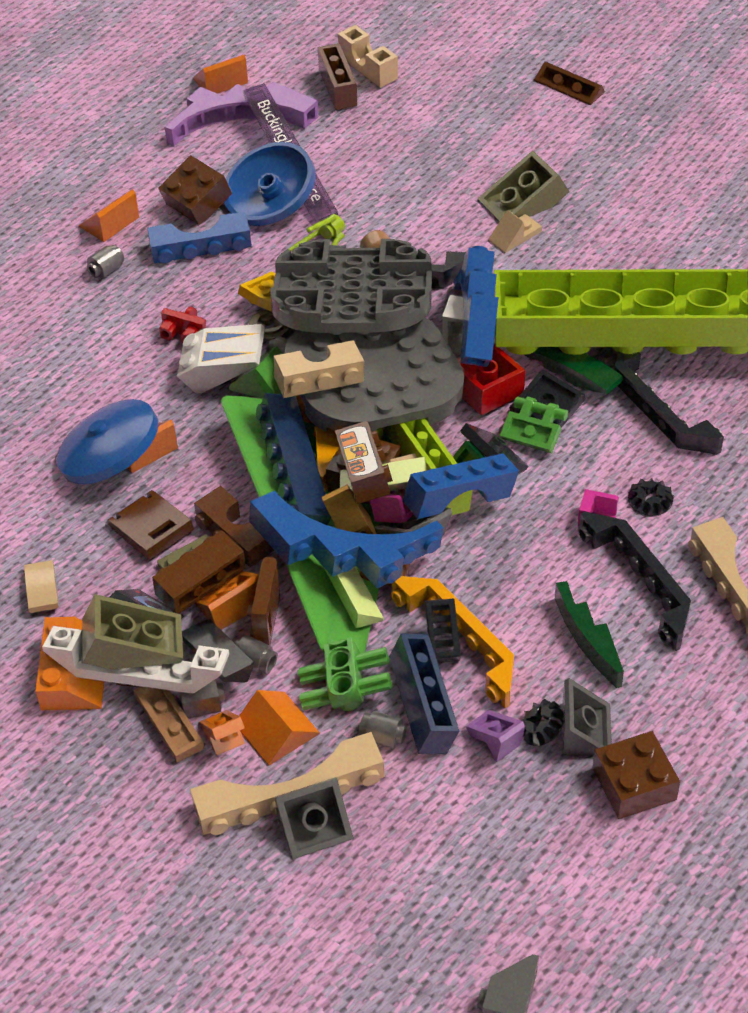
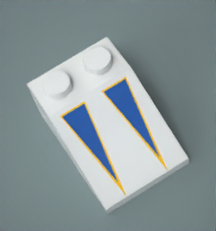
[177,324,265,393]

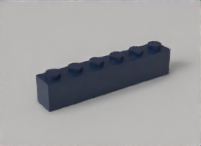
[256,393,331,525]

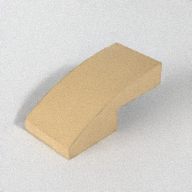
[24,560,59,613]

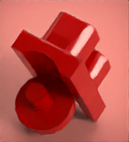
[159,306,206,343]

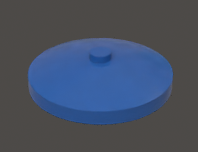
[224,142,316,226]
[57,399,159,484]

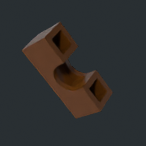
[194,485,275,567]

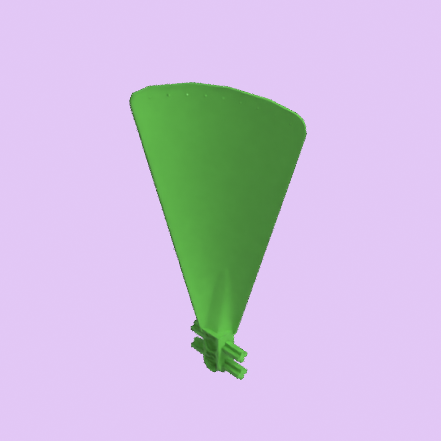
[221,396,402,711]

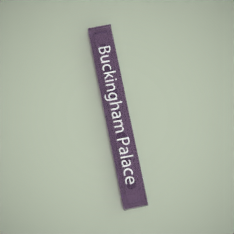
[243,83,338,224]

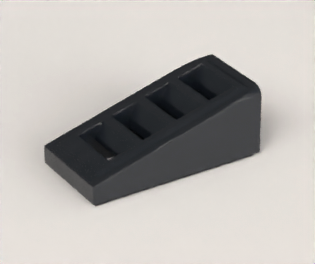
[424,598,461,663]

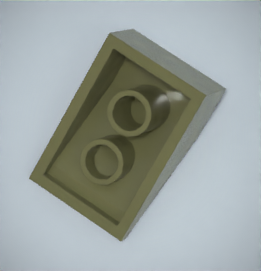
[477,150,570,222]
[82,594,183,669]

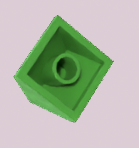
[229,346,283,399]

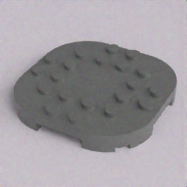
[271,239,432,335]
[285,318,464,432]

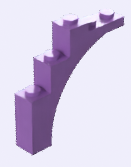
[165,82,318,146]

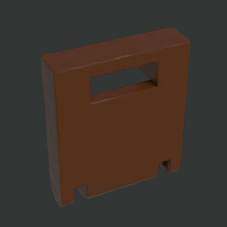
[107,490,194,560]
[247,557,280,646]

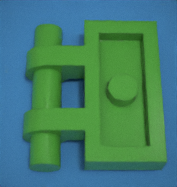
[500,397,568,454]

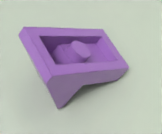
[465,710,525,762]

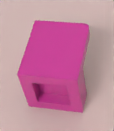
[578,489,619,526]
[370,491,413,523]

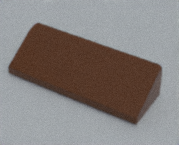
[533,61,605,105]

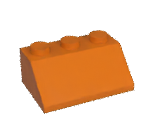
[35,616,104,711]

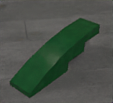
[525,347,624,395]
[554,581,624,688]

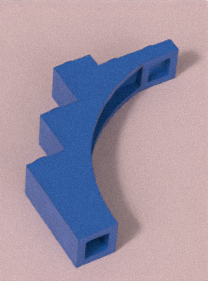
[453,246,499,367]
[249,491,444,588]

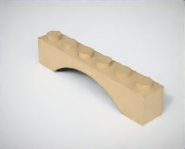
[688,517,748,636]
[190,732,385,835]

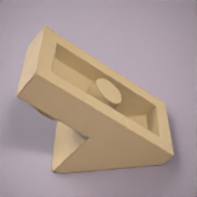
[488,210,542,253]

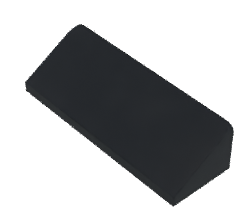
[182,619,254,683]

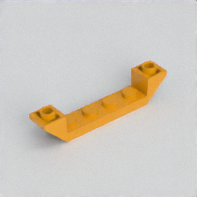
[391,576,514,708]

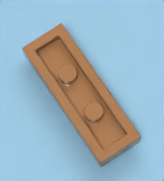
[134,686,205,763]

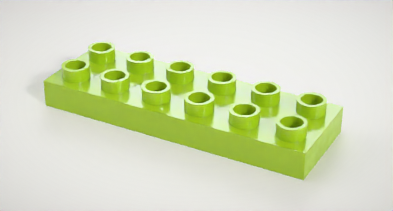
[494,269,748,355]

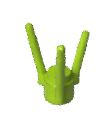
[288,214,345,251]

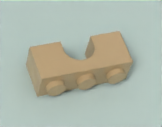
[338,25,398,88]
[274,340,364,398]

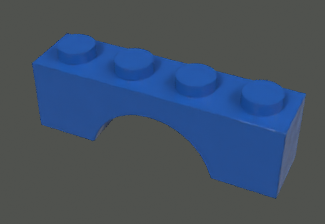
[147,211,252,264]
[403,454,519,519]

